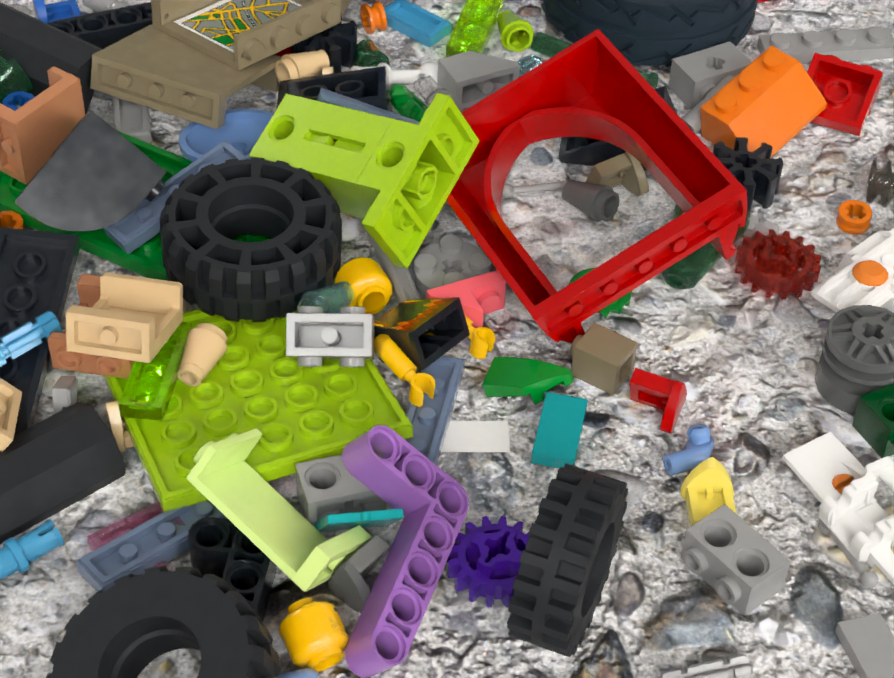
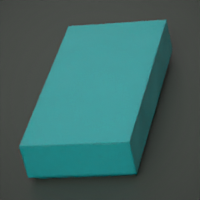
[531,392,588,468]

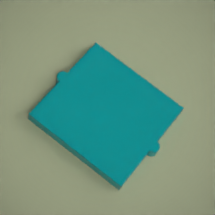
[315,509,404,532]

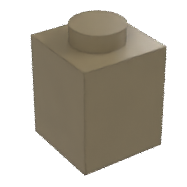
[569,322,638,395]

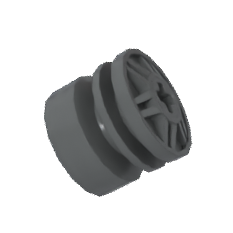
[815,305,894,415]

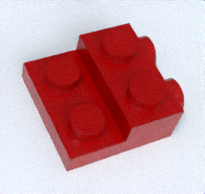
[807,53,883,136]

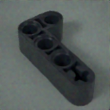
[48,2,153,49]
[188,517,277,622]

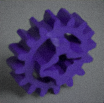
[447,516,529,608]

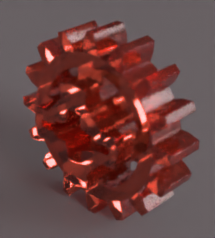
[734,229,821,300]

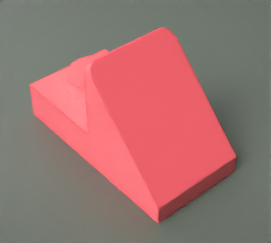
[426,270,506,328]

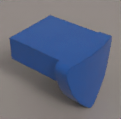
[32,0,82,24]

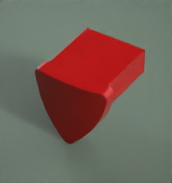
[629,368,687,434]

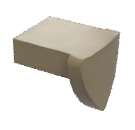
[586,152,649,196]

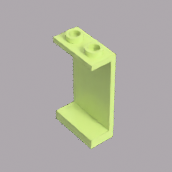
[186,428,372,592]

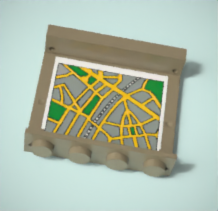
[151,0,341,71]

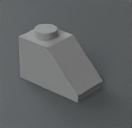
[437,51,520,110]

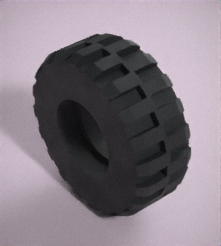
[160,157,342,322]
[46,566,281,678]

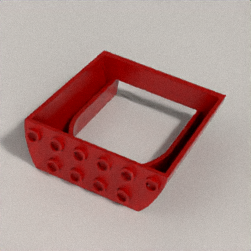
[446,29,747,344]

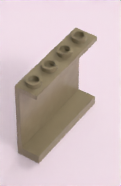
[90,24,281,129]

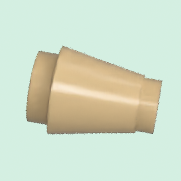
[275,50,330,83]
[177,323,227,387]

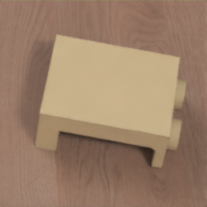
[65,272,183,363]

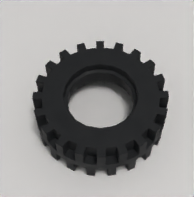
[507,463,628,657]

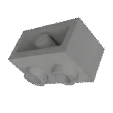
[286,306,375,367]

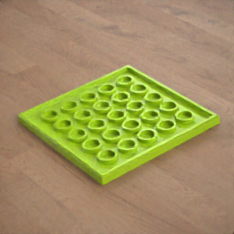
[102,290,413,512]

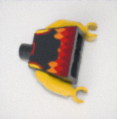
[374,297,495,407]

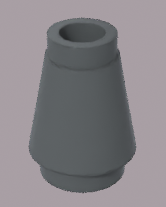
[562,179,620,222]

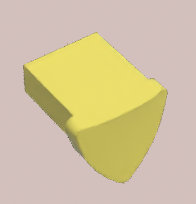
[680,457,737,527]

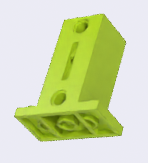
[249,93,479,269]

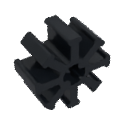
[290,14,357,73]
[713,137,783,213]

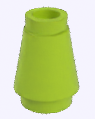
[497,10,534,52]

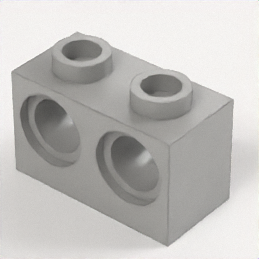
[296,455,394,527]
[680,504,790,616]

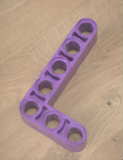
[342,425,469,678]

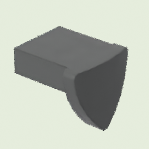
[327,534,390,613]

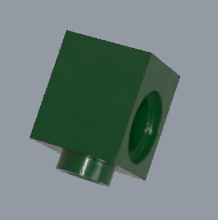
[852,383,894,458]

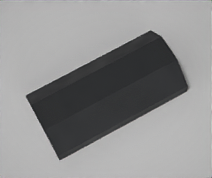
[0,2,102,115]
[0,402,126,544]

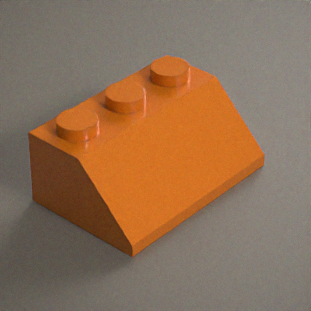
[700,45,827,157]

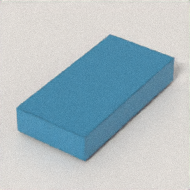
[384,0,451,47]

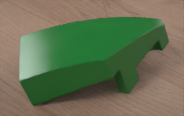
[482,357,574,405]

